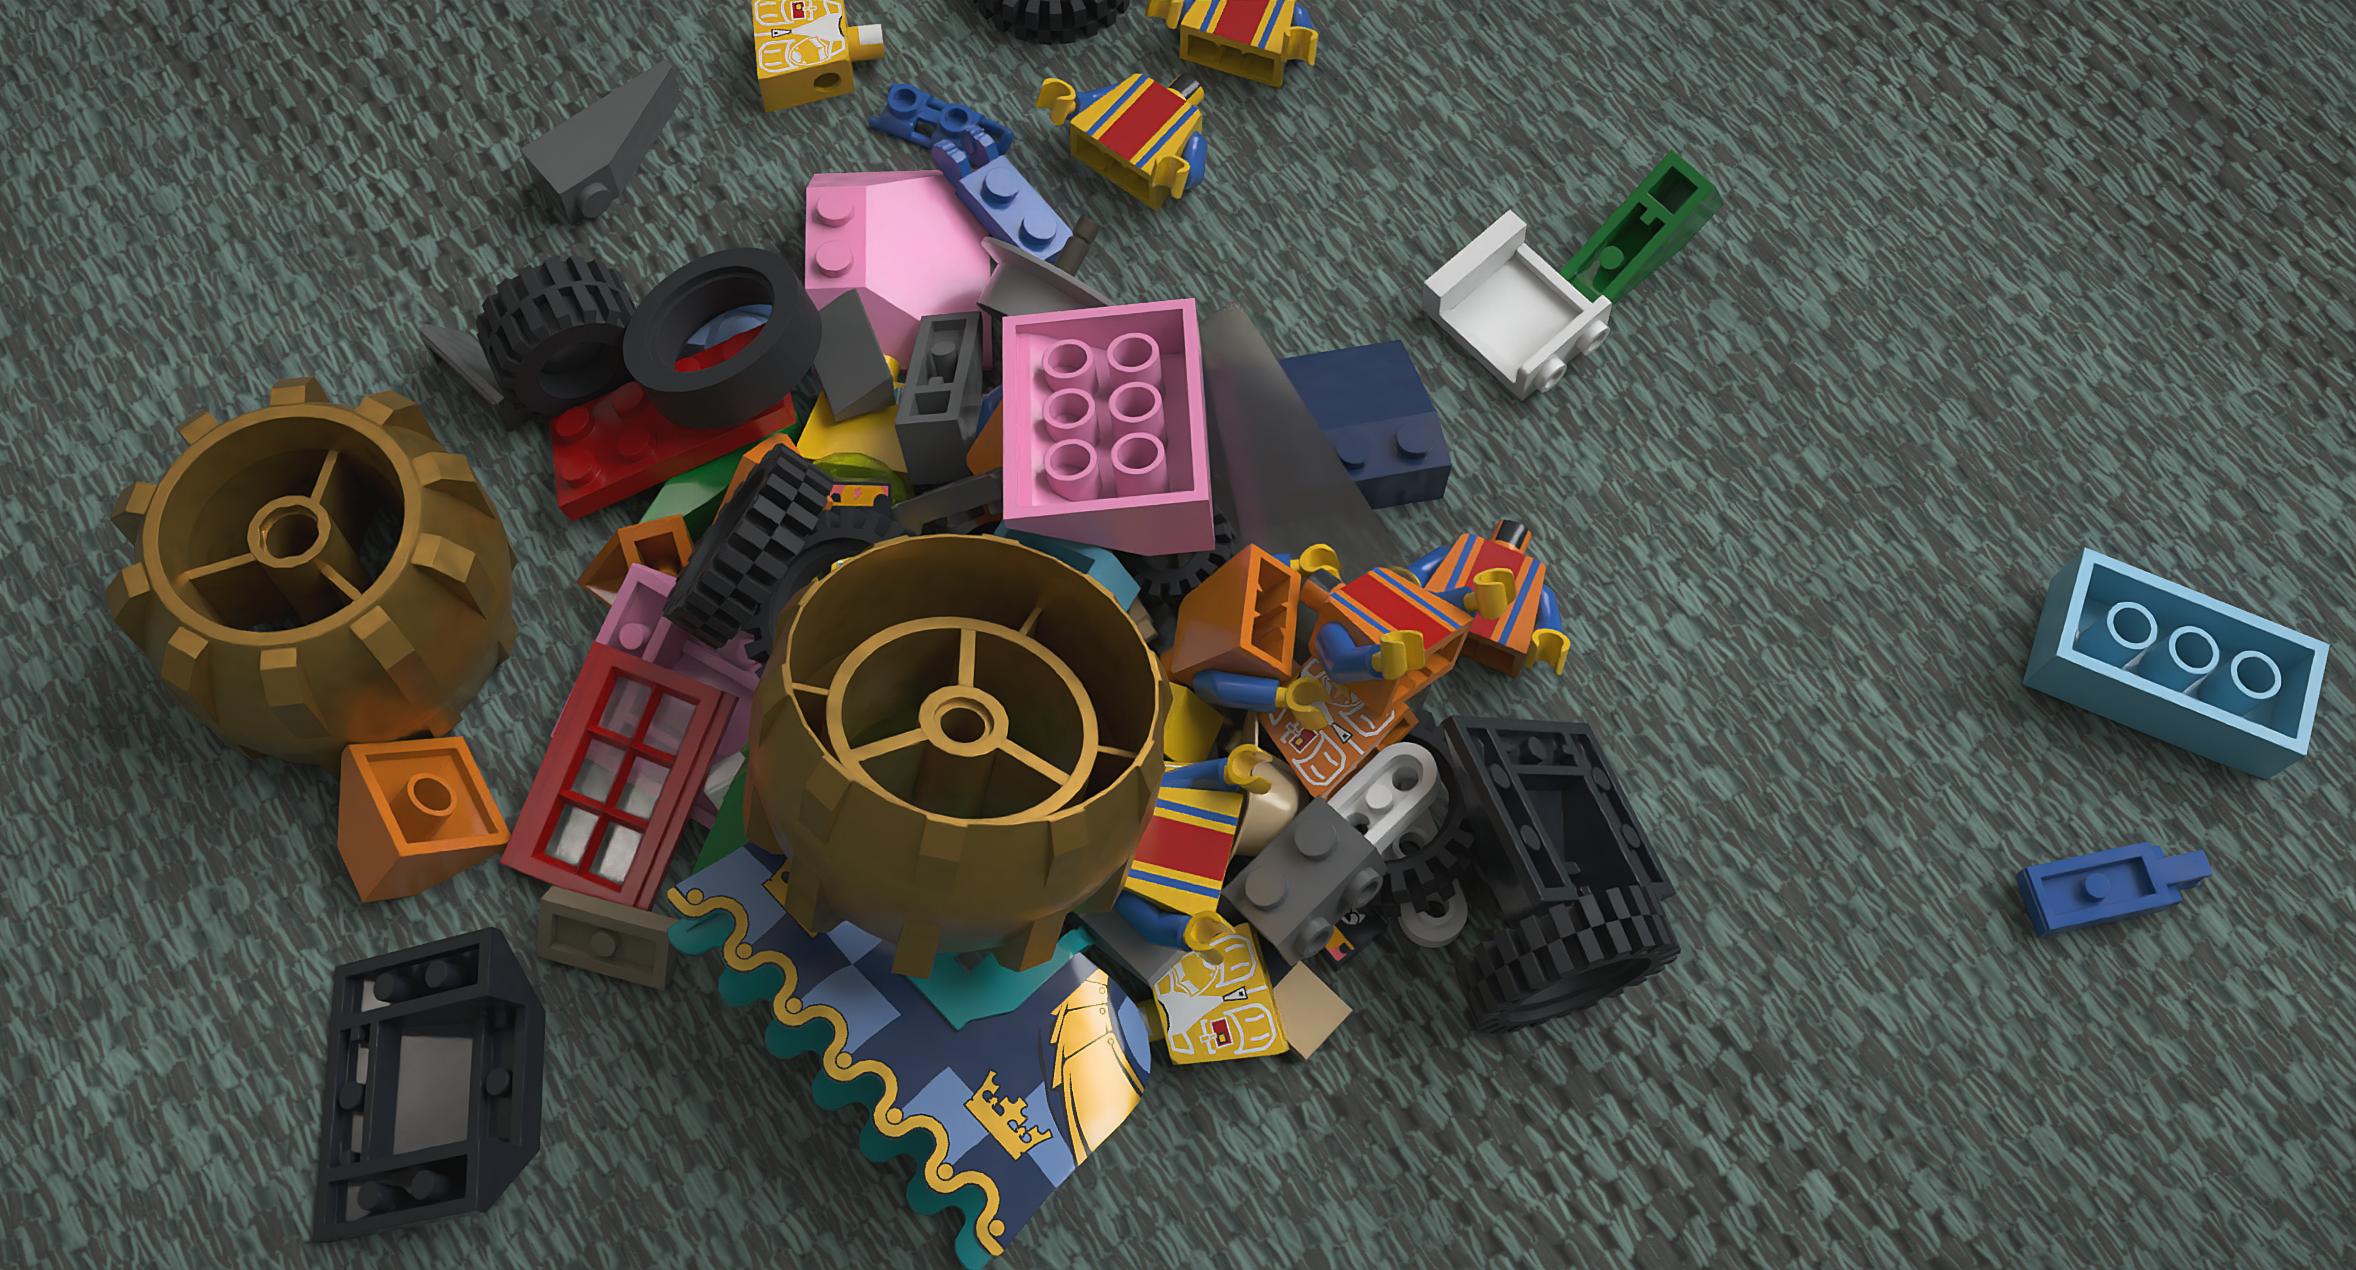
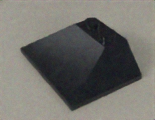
[1442,715,1677,929]
[312,927,546,1243]

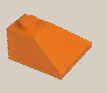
[337,736,511,903]

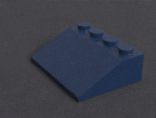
[1203,339,1452,533]

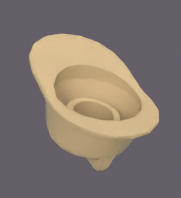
[1227,711,1310,866]

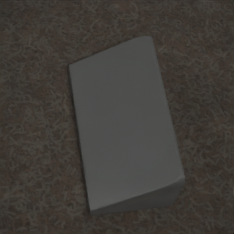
[812,288,895,422]
[419,324,533,432]

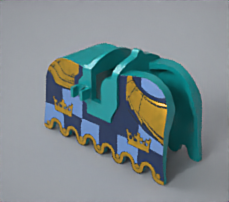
[667,841,1151,1270]

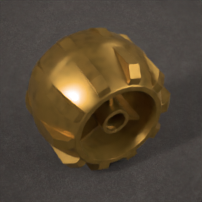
[105,376,519,774]
[742,533,1174,980]

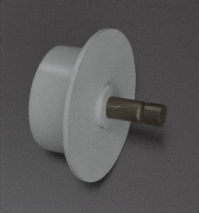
[976,215,1118,323]

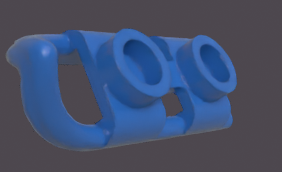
[869,83,1014,165]

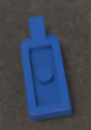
[2015,841,2213,938]

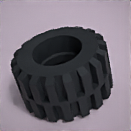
[476,256,637,419]

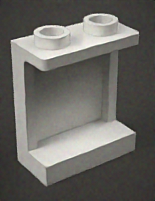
[1422,210,1612,401]

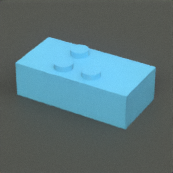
[2023,547,2330,780]

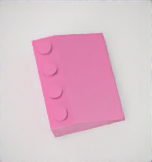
[1002,298,1215,556]

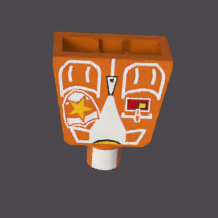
[1257,656,1419,802]

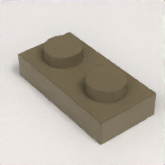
[536,886,679,991]

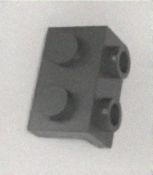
[1220,795,1388,966]

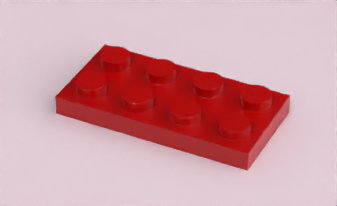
[549,322,797,522]

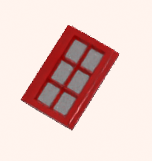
[500,641,739,912]

